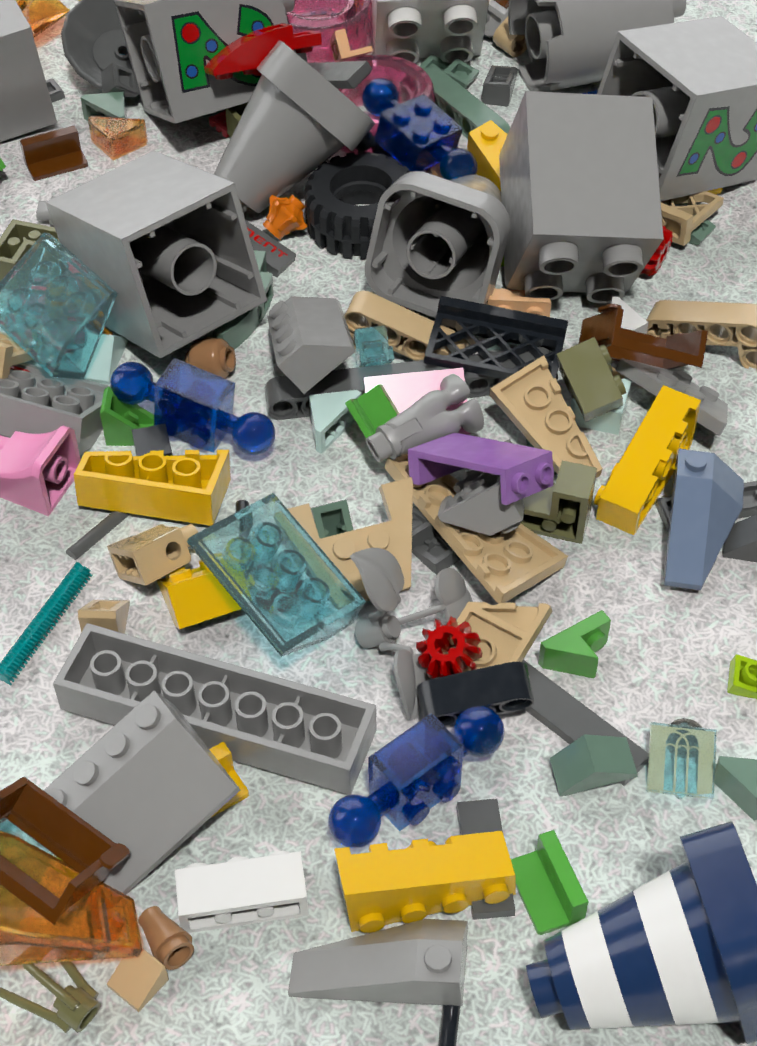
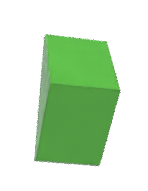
[100,386,161,446]

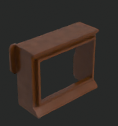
[579,304,708,370]
[0,777,130,925]

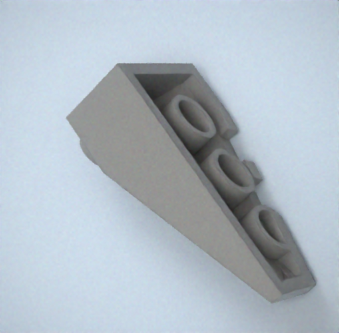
[438,439,524,536]
[288,919,468,1006]

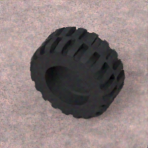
[304,152,411,260]

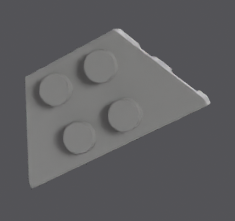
[615,358,728,436]

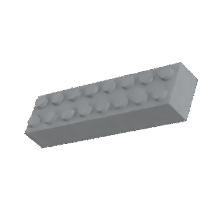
[53,623,377,795]

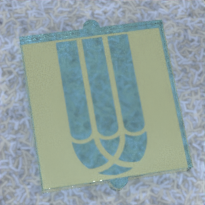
[647,722,717,800]

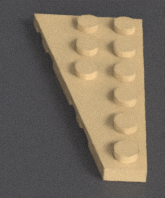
[384,454,568,604]

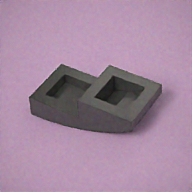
[412,506,461,575]

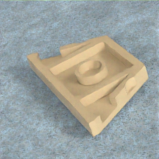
[437,602,553,734]

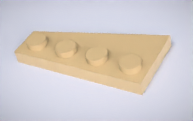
[489,355,603,478]

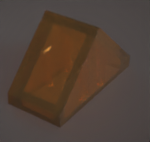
[88,116,148,161]

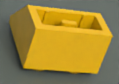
[157,555,250,629]

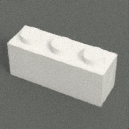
[175,851,309,933]

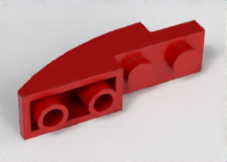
[204,23,322,80]

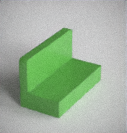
[345,384,399,461]
[511,830,589,935]

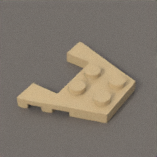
[276,477,413,608]

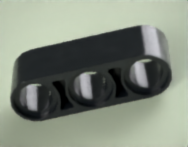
[417,662,534,728]

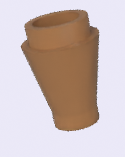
[138,906,194,970]

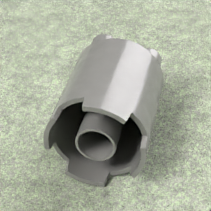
[508,0,686,92]

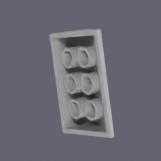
[0,363,125,455]
[44,690,240,903]

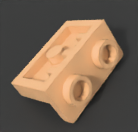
[487,288,551,317]

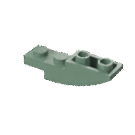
[213,250,274,350]

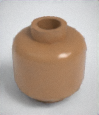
[185,338,236,381]

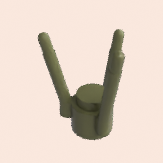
[0,939,101,1033]

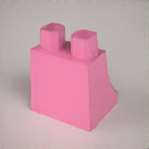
[0,425,81,516]

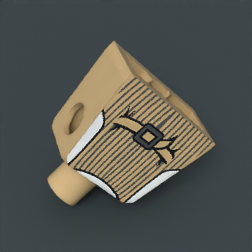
[107,524,200,586]

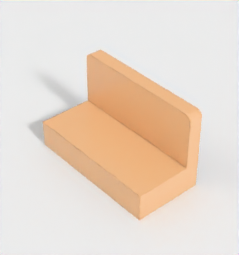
[330,28,373,62]

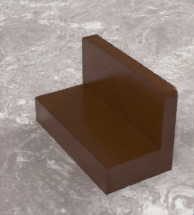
[19,125,88,181]

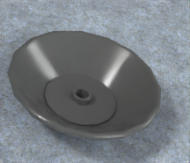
[61,0,139,95]

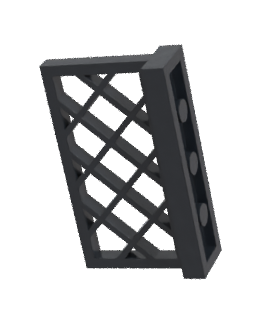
[424,296,568,379]

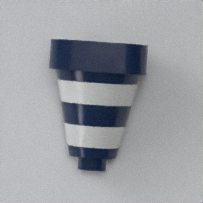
[526,821,757,1044]

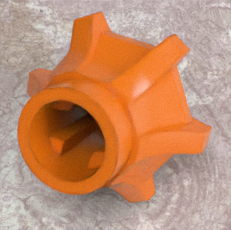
[263,194,308,240]

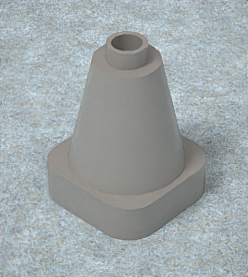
[214,40,376,214]
[365,171,511,318]

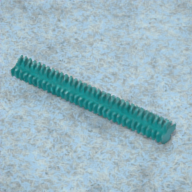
[0,562,93,685]

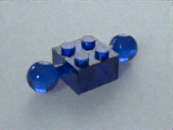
[362,78,478,180]
[110,358,276,456]
[328,706,505,848]

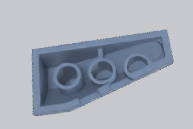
[664,449,744,590]

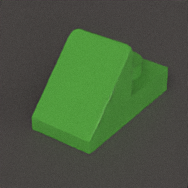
[538,610,611,679]

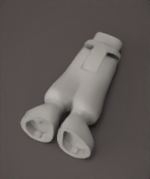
[366,374,484,462]

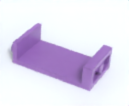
[408,432,554,505]

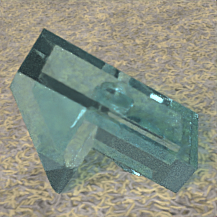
[354,326,394,368]

